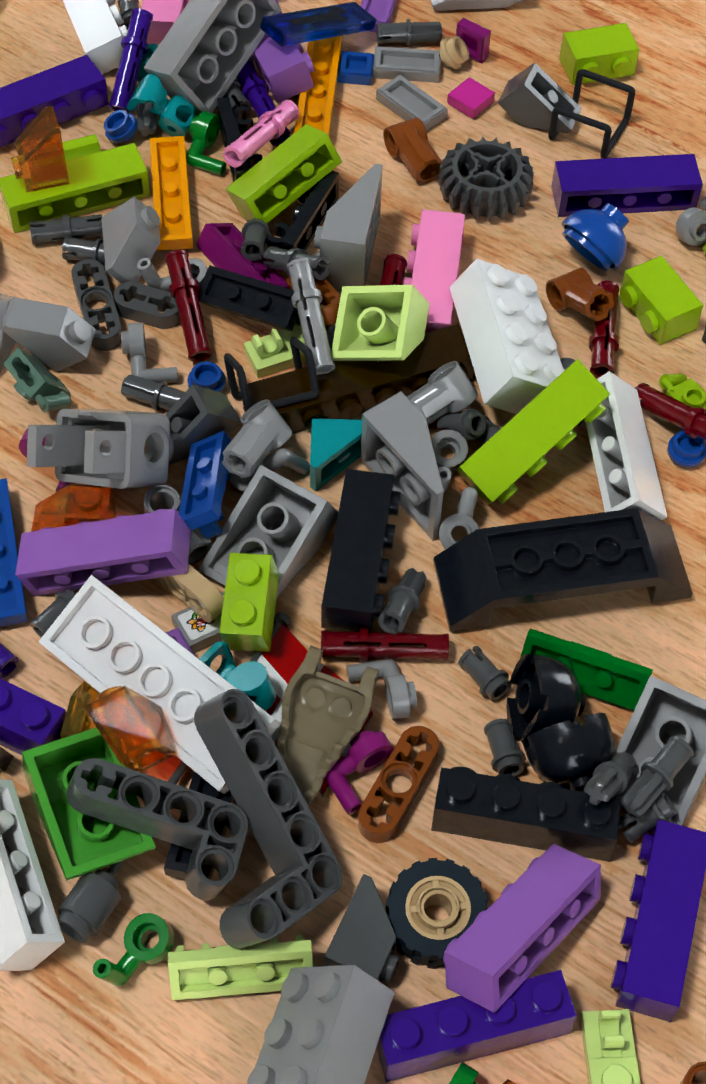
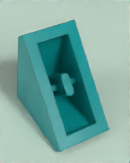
[310,419,362,492]

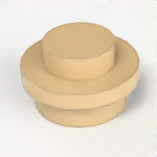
[439,36,469,70]

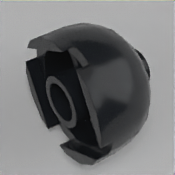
[506,654,585,740]
[522,713,614,790]

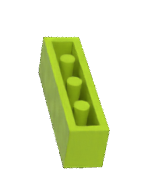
[0,143,151,233]
[456,359,610,505]

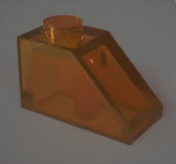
[11,105,69,193]
[31,484,117,532]

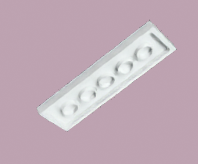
[38,575,280,795]

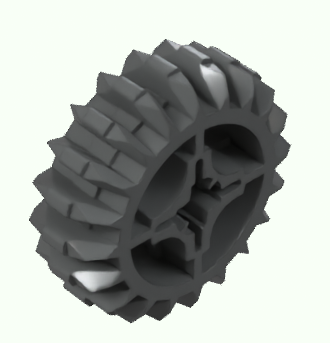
[438,136,534,222]

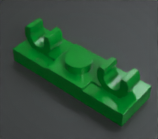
[520,628,653,710]

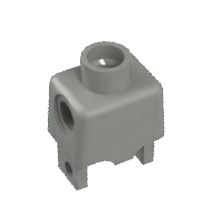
[27,409,174,489]

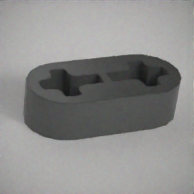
[113,281,181,329]

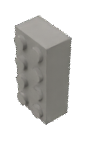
[144,0,282,116]
[247,965,394,1084]

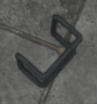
[548,69,635,159]
[224,337,320,411]

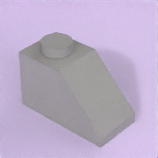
[101,196,161,283]
[0,297,96,372]

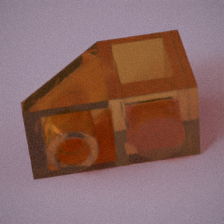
[85,686,178,772]

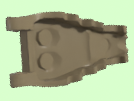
[277,645,380,804]

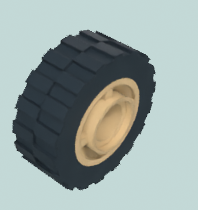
[385,858,489,969]

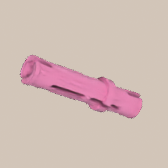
[223,100,299,168]

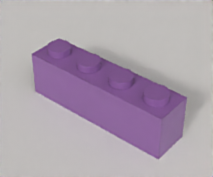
[252,0,315,103]
[15,509,191,596]
[443,844,601,1013]

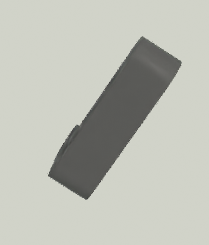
[66,758,248,900]

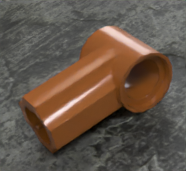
[383,117,442,184]
[546,268,614,322]

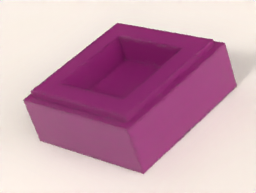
[456,18,491,63]

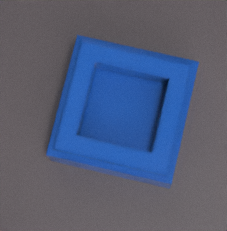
[338,51,374,86]

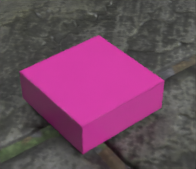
[447,77,495,119]

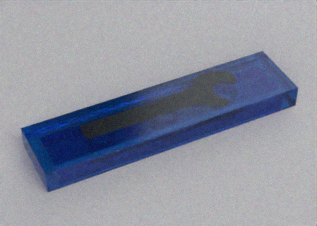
[260,2,377,47]

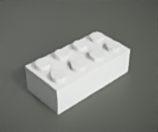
[449,259,565,414]

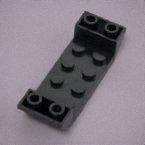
[433,508,693,631]

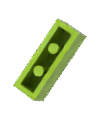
[225,124,342,224]

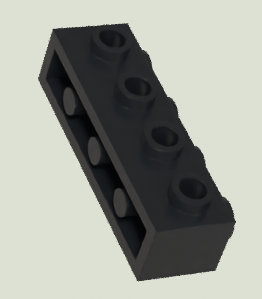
[321,469,401,632]
[431,766,621,862]

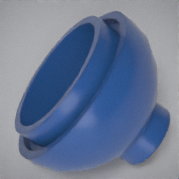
[561,203,629,271]

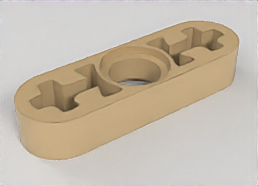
[154,564,224,623]

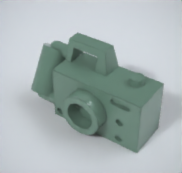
[3,347,71,412]

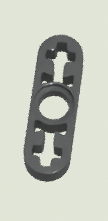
[71,259,122,351]

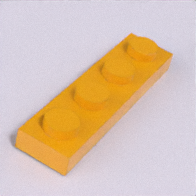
[150,136,193,251]

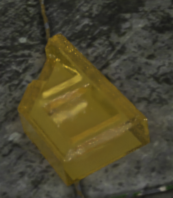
[60,681,99,739]

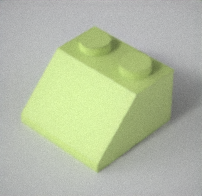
[331,284,430,361]

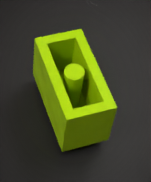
[559,23,639,85]
[619,255,703,345]
[219,553,280,652]

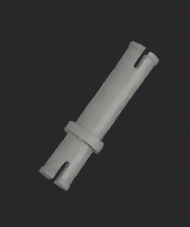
[287,258,335,375]

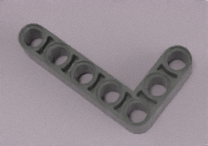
[194,689,343,949]

